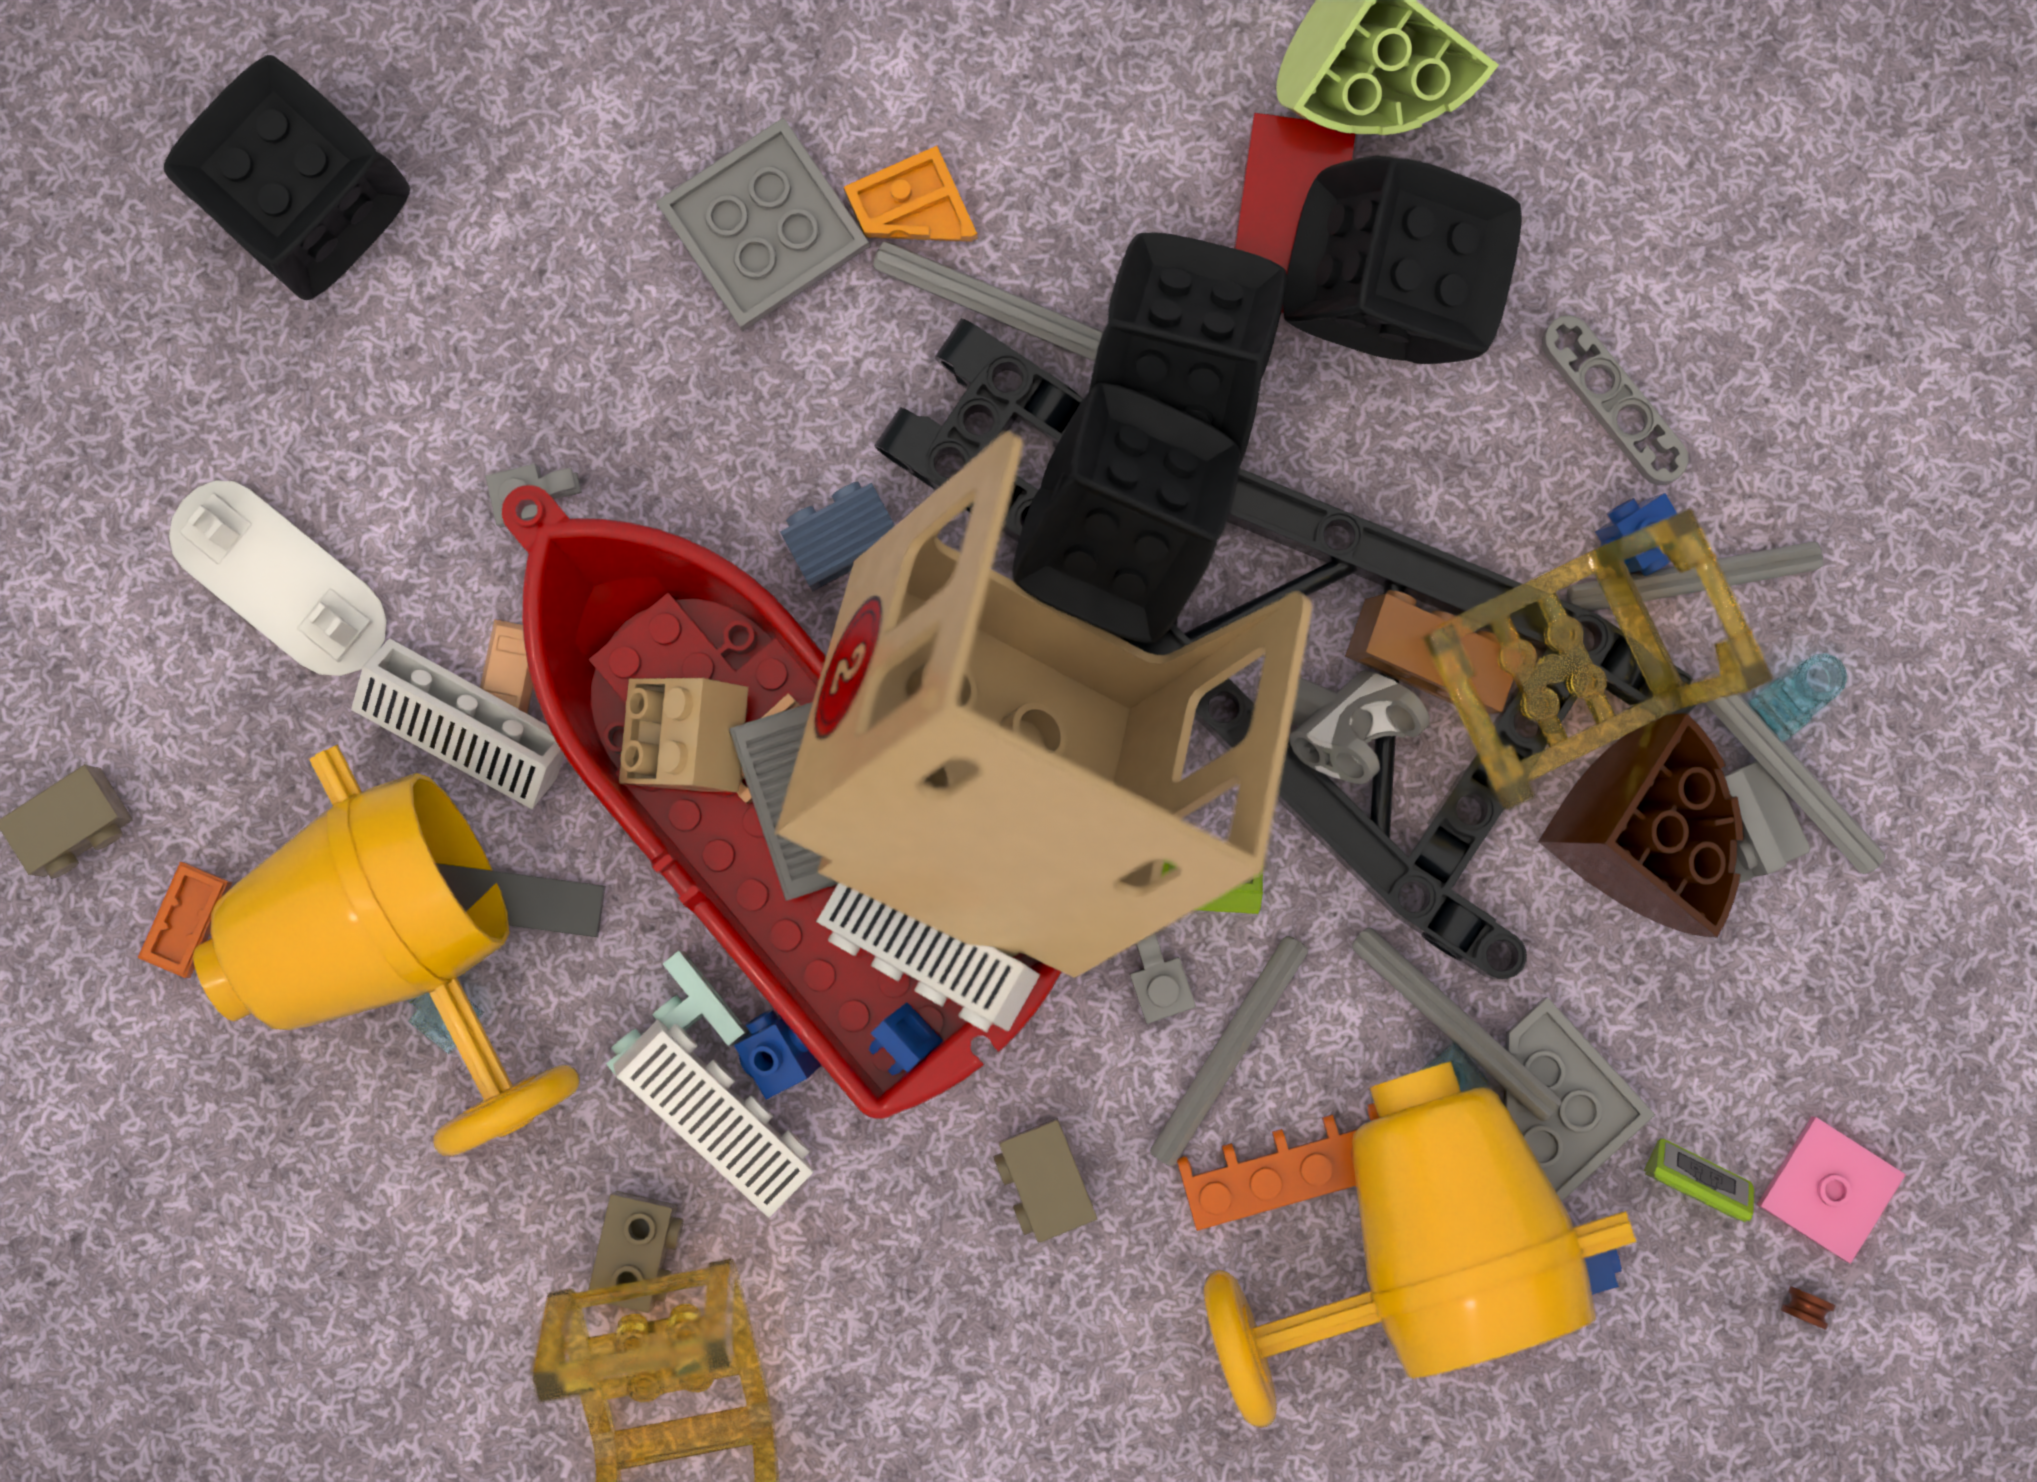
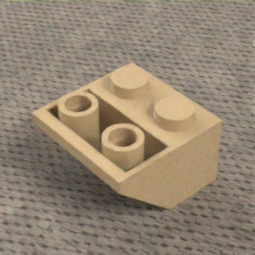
[619,678,748,792]

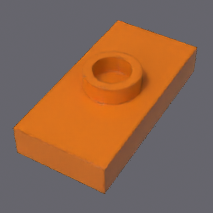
[138,862,232,978]

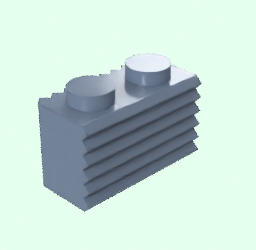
[780,481,895,592]

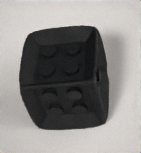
[163,55,410,301]
[1283,156,1522,364]
[1089,232,1287,465]
[1012,383,1240,643]

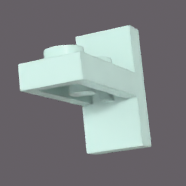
[607,950,749,1080]

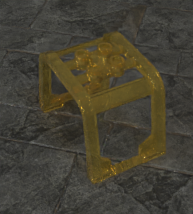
[1416,507,1774,810]
[532,1258,779,1482]

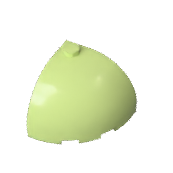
[1276,0,1499,135]

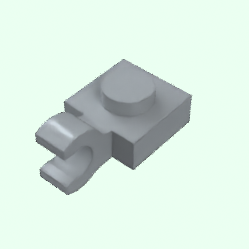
[485,464,582,528]
[1129,933,1196,1024]

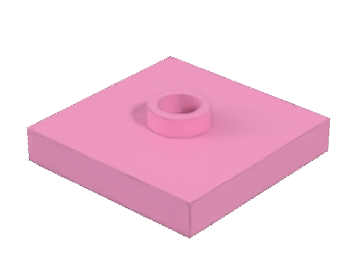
[1757,1116,1906,1264]

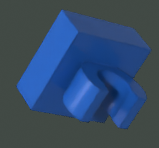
[869,1002,943,1075]

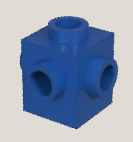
[1595,493,1692,576]
[734,1009,821,1100]

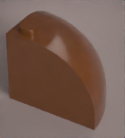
[1538,713,1743,938]

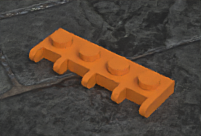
[1177,1103,1379,1231]

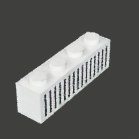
[351,638,565,809]
[817,883,1040,1032]
[613,1019,813,1218]

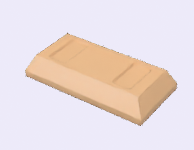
[480,619,533,714]

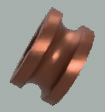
[1781,1286,1836,1330]

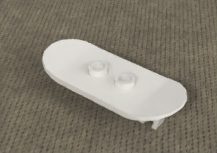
[169,481,387,676]

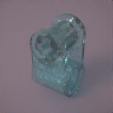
[1746,653,1847,742]

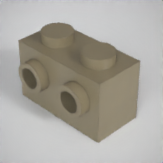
[0,764,133,879]
[993,1118,1098,1243]
[586,1191,684,1313]

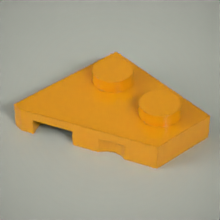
[844,145,978,242]

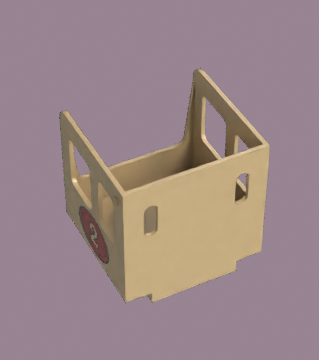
[775,431,1312,978]

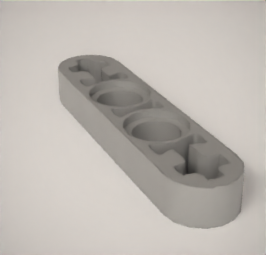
[1542,315,1689,485]

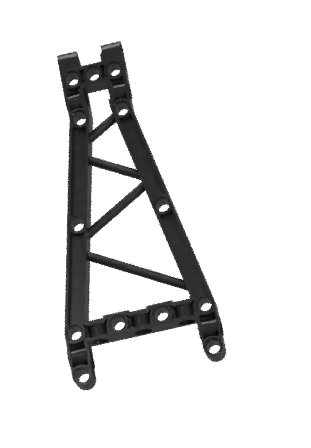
[874,318,1699,979]

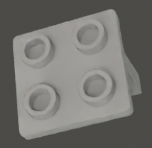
[1724,761,1810,884]

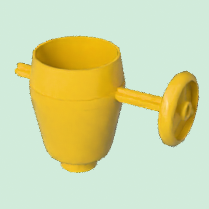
[193,745,580,1157]
[1203,1061,1637,1428]

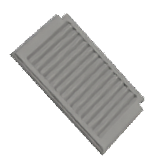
[729,702,839,901]

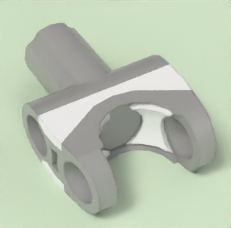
[1290,670,1430,784]

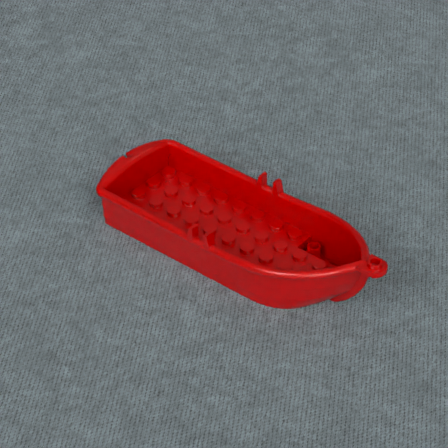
[502,485,1062,1119]

